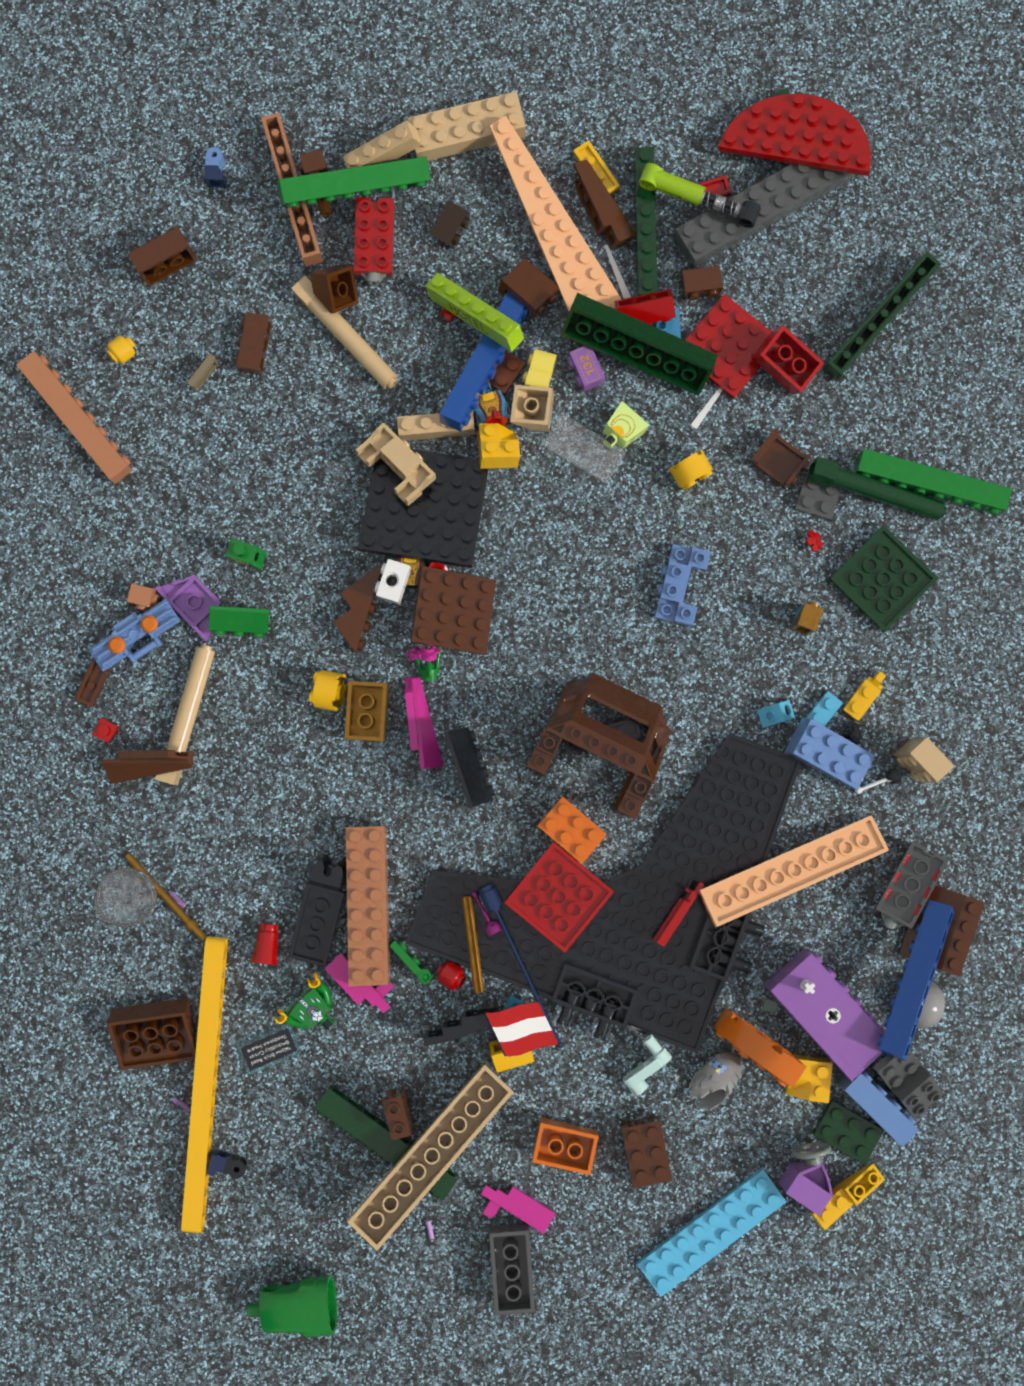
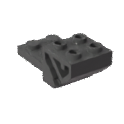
[873,1050,944,1119]

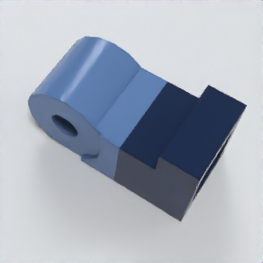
[204,147,227,188]

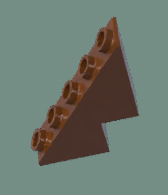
[333,563,383,653]

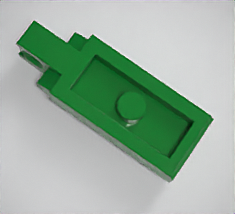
[390,939,433,985]

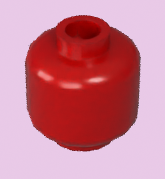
[436,961,466,990]

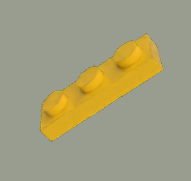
[573,140,620,194]

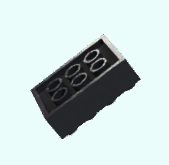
[444,727,495,808]

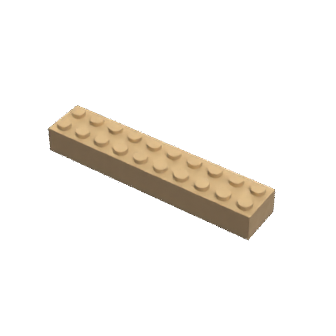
[347,1064,514,1251]

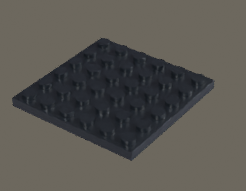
[358,449,489,568]

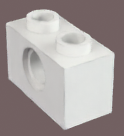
[374,559,412,605]

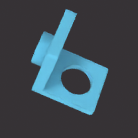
[757,700,795,728]

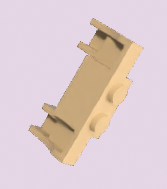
[356,423,436,506]

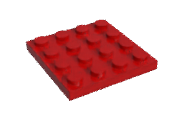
[685,294,771,399]
[504,842,614,953]

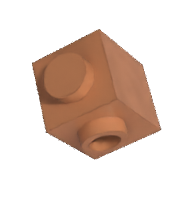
[127,583,160,611]

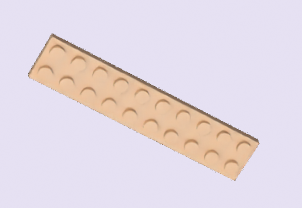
[699,815,889,928]

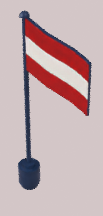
[477,883,563,1057]

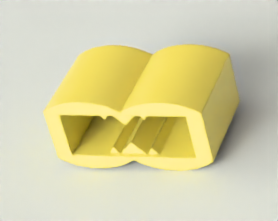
[522,349,557,387]

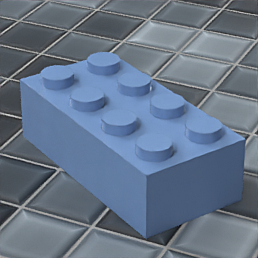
[784,718,875,790]
[835,1071,919,1147]

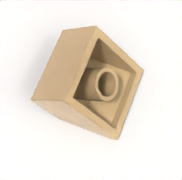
[510,385,554,432]

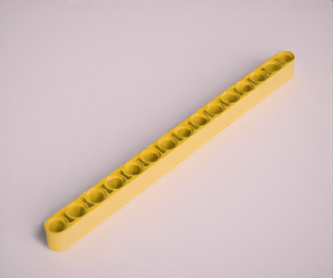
[181,936,228,1233]

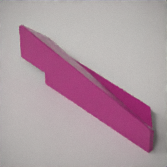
[404,677,444,769]

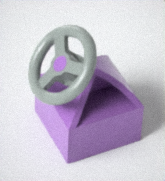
[778,1142,833,1216]

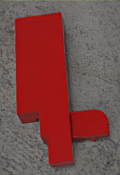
[653,882,704,947]

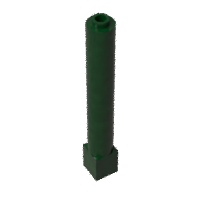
[807,456,946,520]

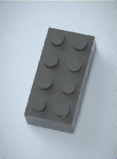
[489,1223,535,1315]

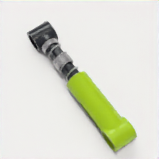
[638,163,761,228]

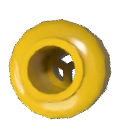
[106,335,136,364]

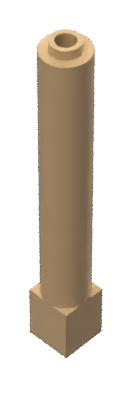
[291,276,398,389]
[155,644,215,785]

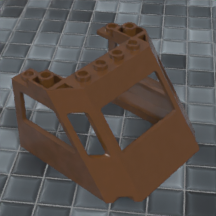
[526,673,671,819]

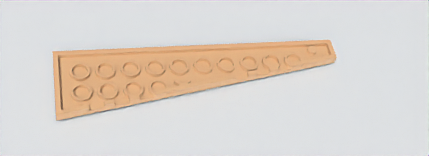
[489,116,621,312]

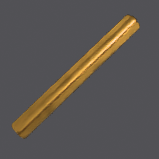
[462,896,484,994]

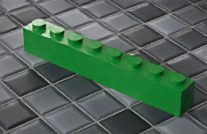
[276,156,431,208]
[854,449,1012,515]

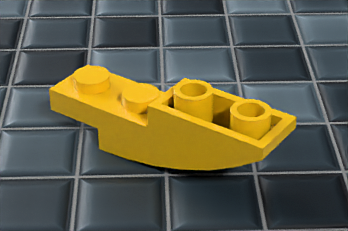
[810,1163,885,1230]

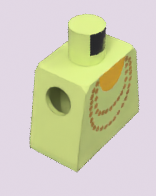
[603,401,649,449]

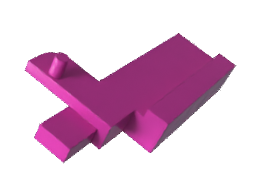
[325,953,394,1013]
[481,1184,555,1234]

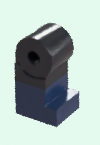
[207,1150,248,1179]

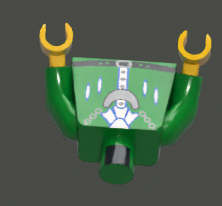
[273,973,334,1031]

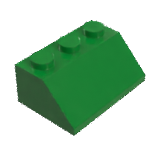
[209,606,270,638]

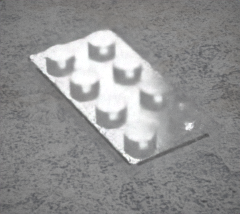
[542,413,626,485]

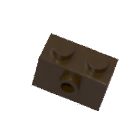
[430,200,470,249]

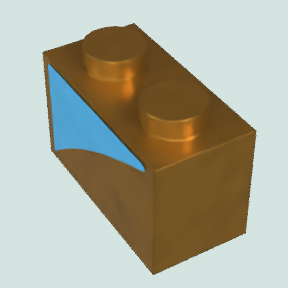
[790,602,824,635]

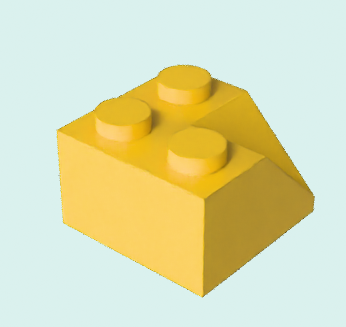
[477,423,520,469]
[785,1055,833,1103]

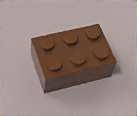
[128,226,198,287]
[620,1115,672,1188]

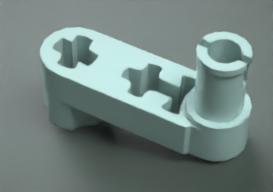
[622,1034,672,1096]

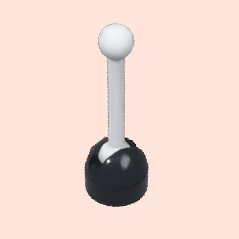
[855,767,902,794]

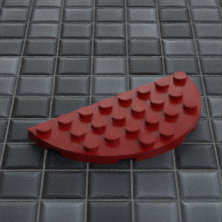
[718,94,871,176]

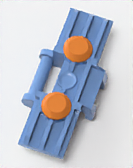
[88,599,181,672]

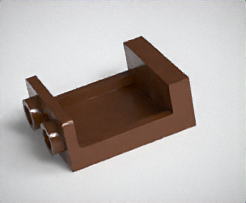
[498,258,559,319]
[749,428,811,489]
[382,1086,415,1140]

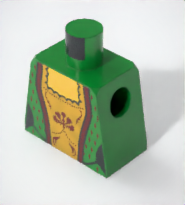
[225,538,267,570]

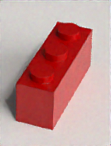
[614,289,676,325]

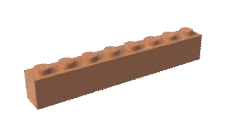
[261,112,324,267]
[16,351,133,484]

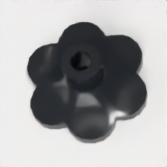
[843,721,862,745]

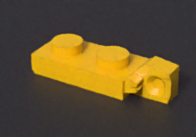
[842,671,886,721]

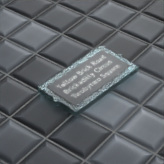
[237,1024,302,1076]

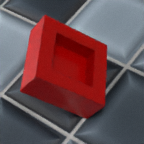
[92,718,119,744]

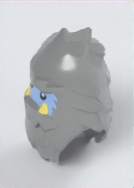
[689,1052,743,1109]

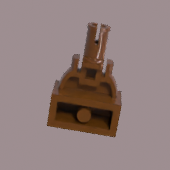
[298,149,331,217]

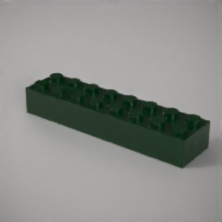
[560,293,718,396]

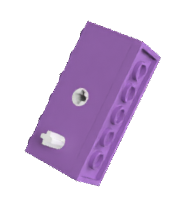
[764,949,885,1081]

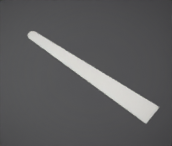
[605,245,631,299]
[691,388,723,429]

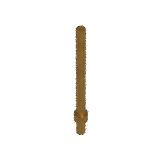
[124,853,207,942]

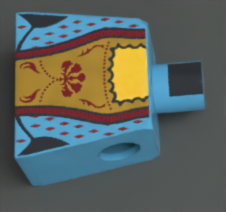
[476,383,511,427]

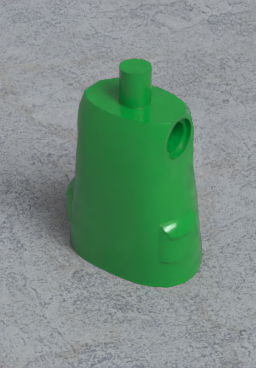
[247,1275,337,1338]

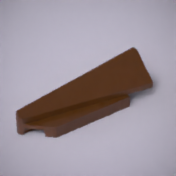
[101,750,194,784]

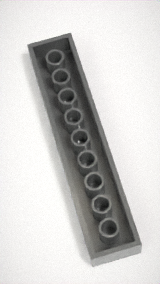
[673,164,855,269]

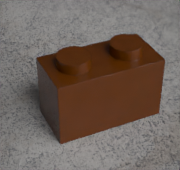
[680,266,723,300]

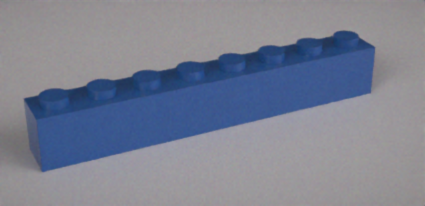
[439,291,530,432]
[878,900,955,1062]

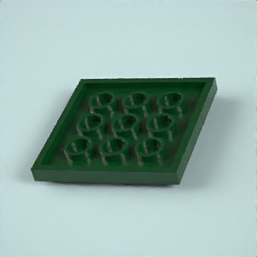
[829,525,938,633]

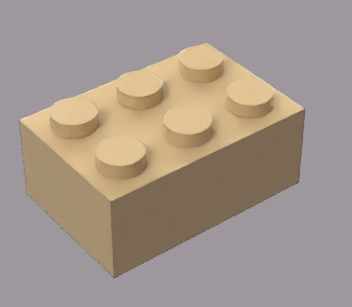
[893,737,955,783]

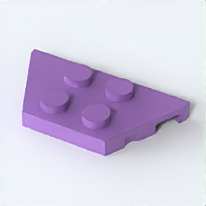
[155,575,222,642]

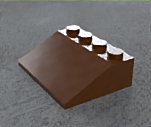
[898,885,985,977]
[106,998,197,1070]

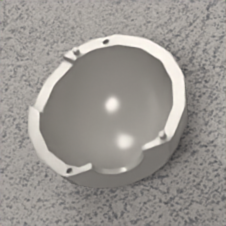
[896,981,945,1028]

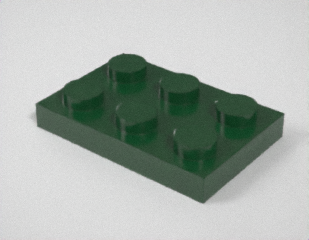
[812,1099,884,1165]

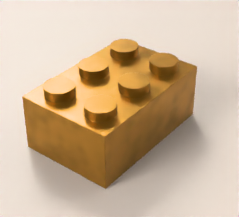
[344,681,389,742]

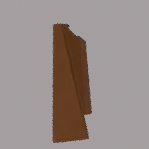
[573,160,636,251]

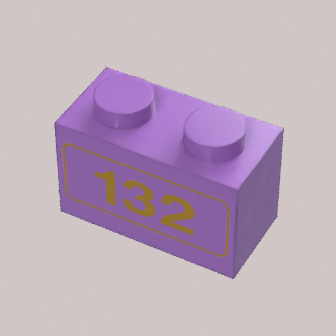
[567,346,605,392]

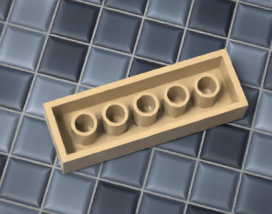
[407,91,526,161]

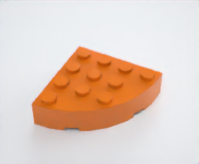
[713,1007,806,1088]

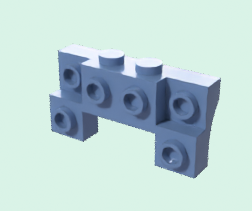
[654,544,711,627]

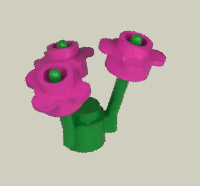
[404,645,442,681]

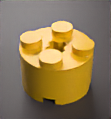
[669,449,713,490]
[309,670,347,712]

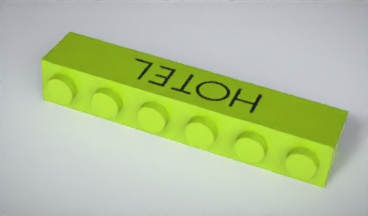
[425,273,524,352]

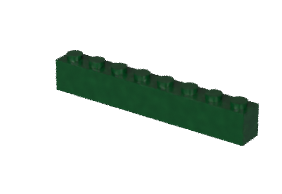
[633,147,658,296]
[822,252,941,382]
[315,1085,458,1200]

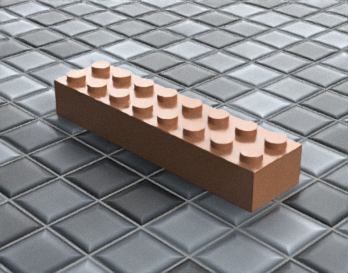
[346,826,390,986]

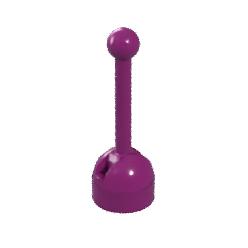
[471,891,502,937]

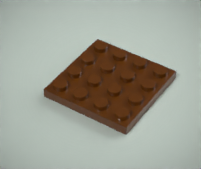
[410,566,496,655]

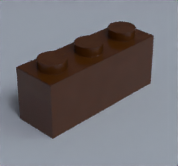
[234,312,272,376]

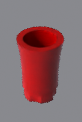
[251,923,279,965]

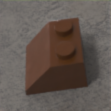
[310,265,359,313]

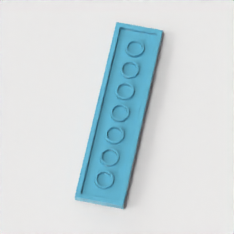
[637,1168,787,1297]

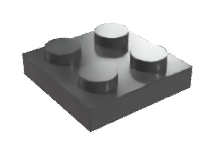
[794,473,841,521]

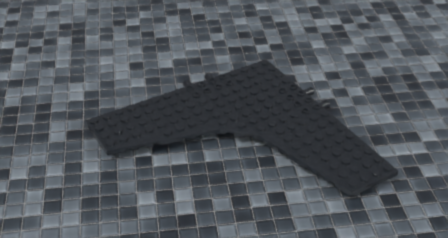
[405,733,802,1054]

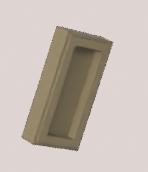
[187,353,219,392]

